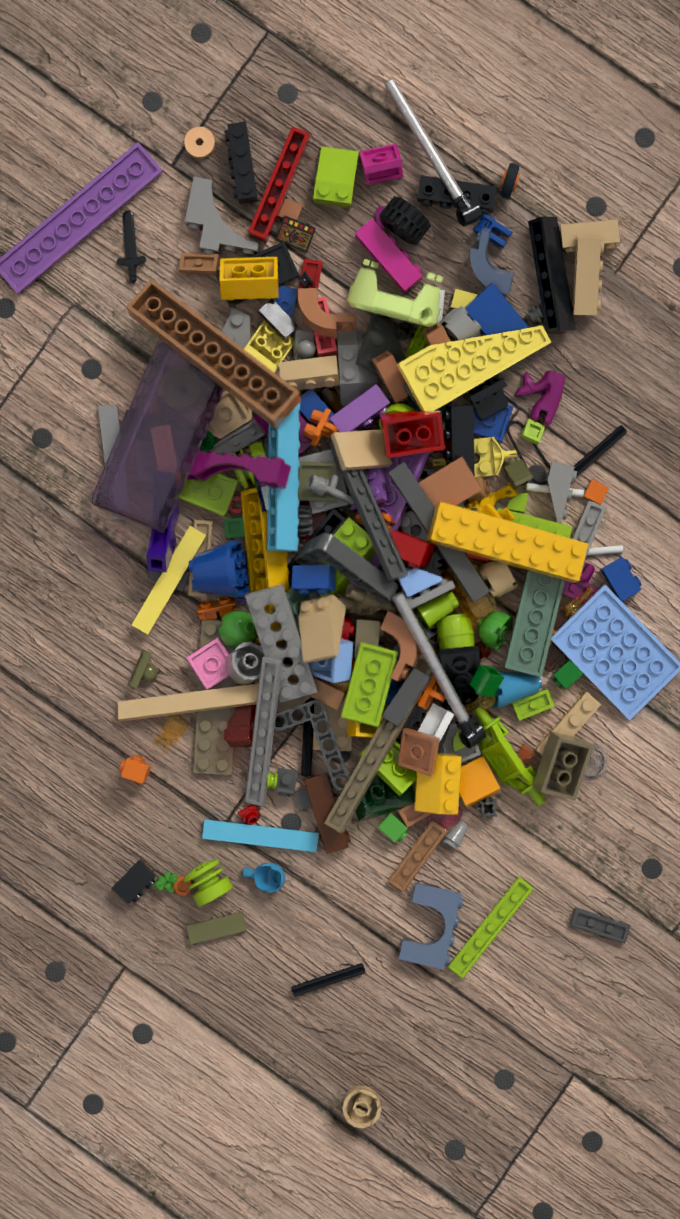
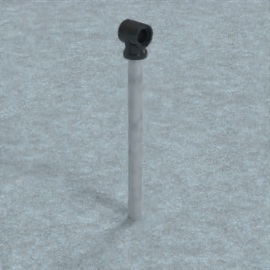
[385,80,482,227]
[392,592,486,749]

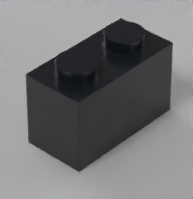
[112,859,156,904]

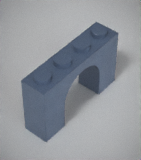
[398,882,464,970]

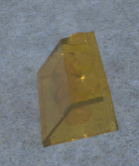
[441,558,496,622]

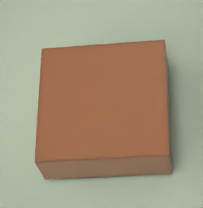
[278,198,303,220]

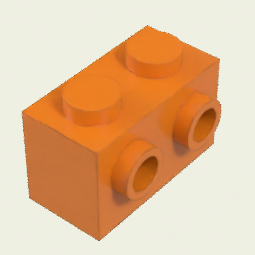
[119,755,152,784]

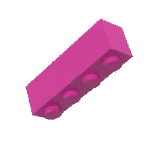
[355,218,422,294]

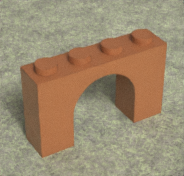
[371,322,451,403]

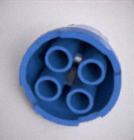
[189,539,250,598]

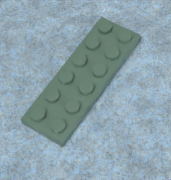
[504,570,565,677]

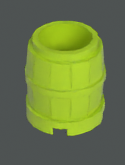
[436,614,475,659]

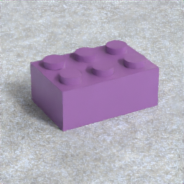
[330,384,390,432]

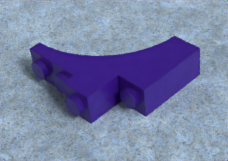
[146,472,179,572]

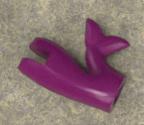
[514,370,565,427]

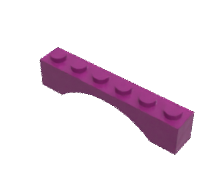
[179,450,291,489]

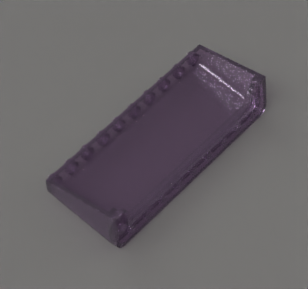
[92,339,224,533]

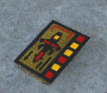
[275,215,316,253]

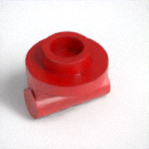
[238,804,260,825]

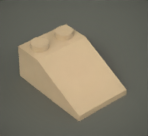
[298,595,346,663]

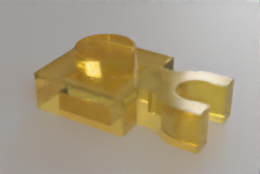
[155,715,189,749]

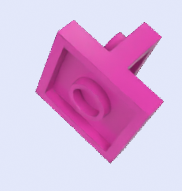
[359,143,404,185]

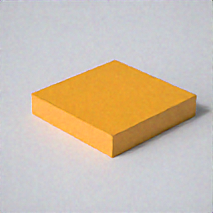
[459,756,501,808]

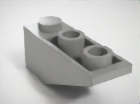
[547,462,577,523]

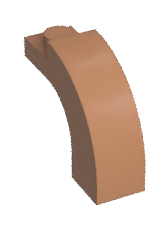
[298,288,357,338]
[380,611,421,681]

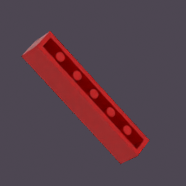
[248,126,310,243]

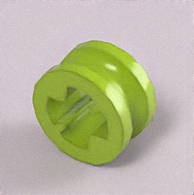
[267,772,278,790]

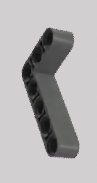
[296,533,398,604]
[274,700,349,791]

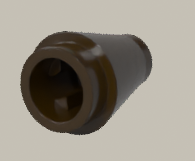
[318,387,343,414]

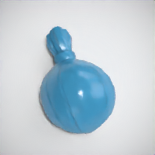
[242,863,285,893]

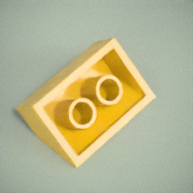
[220,257,279,300]
[414,753,462,814]

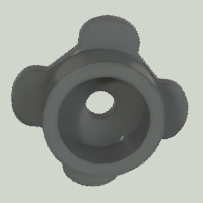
[528,305,543,324]

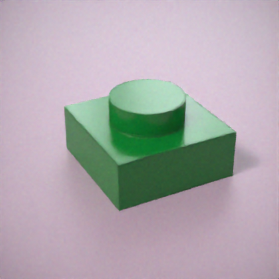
[224,517,245,539]

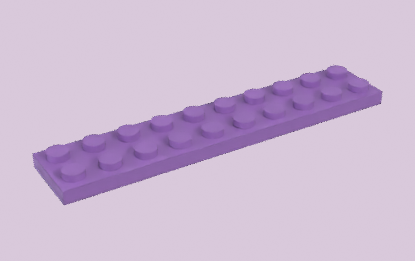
[0,142,163,295]

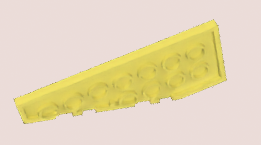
[396,326,551,411]

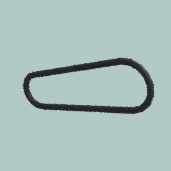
[506,420,550,485]

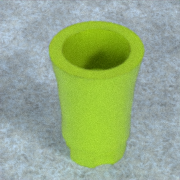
[414,590,459,630]

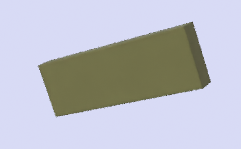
[186,912,247,945]

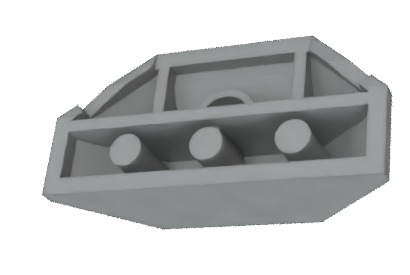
[337,330,378,406]

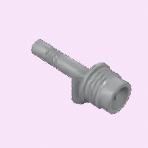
[307,474,354,505]

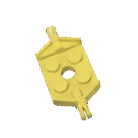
[432,437,517,477]

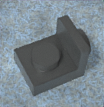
[275,768,298,797]

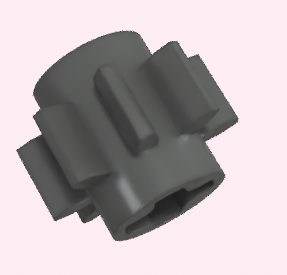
[476,797,500,821]

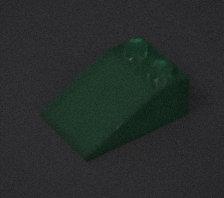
[355,774,415,821]

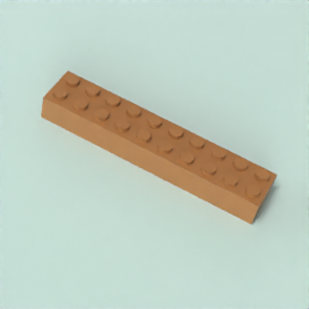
[126,279,301,429]

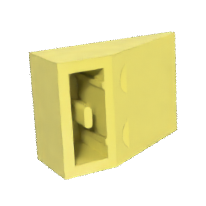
[243,320,293,373]

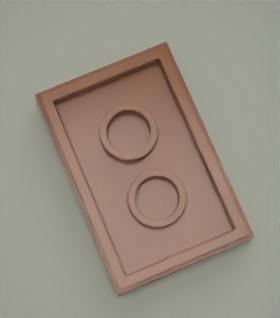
[419,457,482,508]

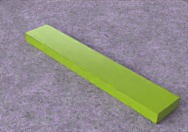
[447,876,534,979]

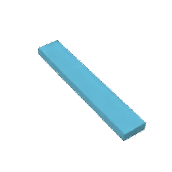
[202,819,319,852]

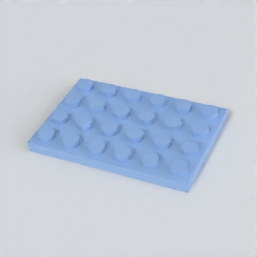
[551,584,680,721]

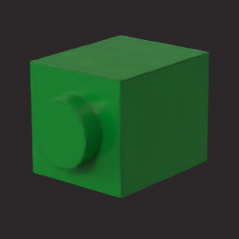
[552,660,583,689]
[470,665,504,697]

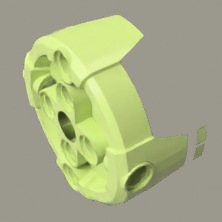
[347,259,443,327]

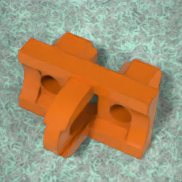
[303,408,338,447]
[417,674,446,711]

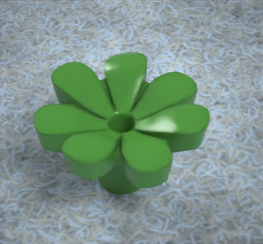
[154,871,178,893]

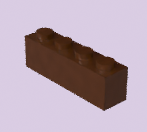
[304,773,351,854]

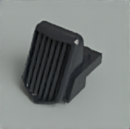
[463,374,508,419]

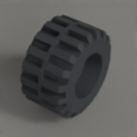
[379,196,431,245]

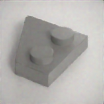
[222,308,251,348]

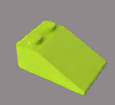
[313,146,359,208]

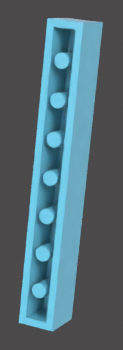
[267,403,300,552]

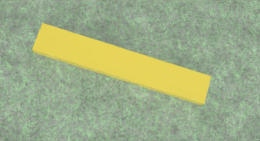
[132,526,207,635]

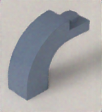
[470,228,514,295]

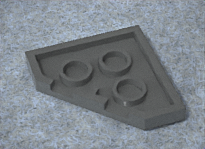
[355,314,406,376]

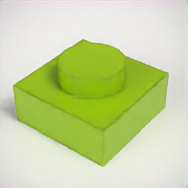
[520,418,545,445]

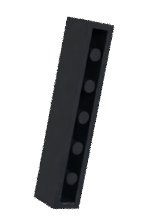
[528,216,576,334]

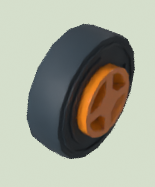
[500,163,520,198]

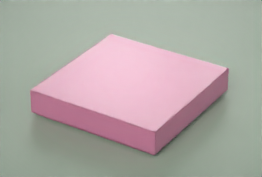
[186,637,229,690]

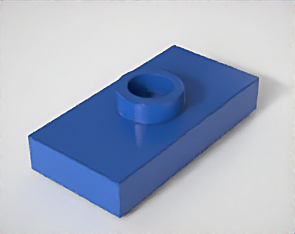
[276,285,298,319]

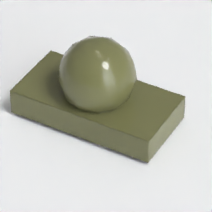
[128,650,158,689]

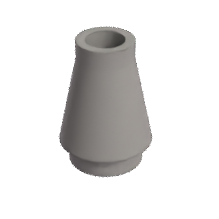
[442,820,469,850]

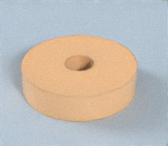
[184,127,215,159]

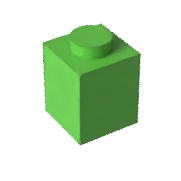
[378,812,408,842]

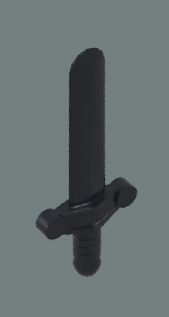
[117,210,147,284]

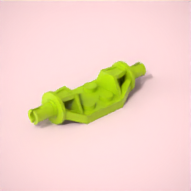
[473,704,547,807]

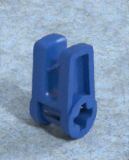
[473,213,513,248]

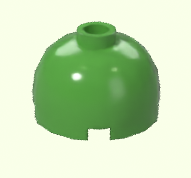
[219,610,258,649]
[477,611,513,650]

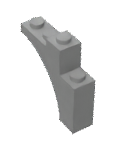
[185,177,259,256]

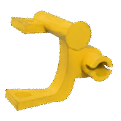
[467,483,518,521]

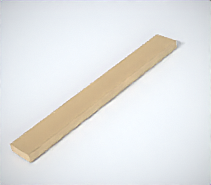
[118,683,259,722]

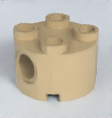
[479,560,519,598]
[342,1085,381,1129]

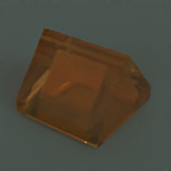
[516,743,536,760]

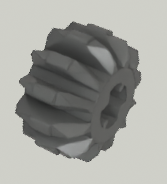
[297,505,313,537]

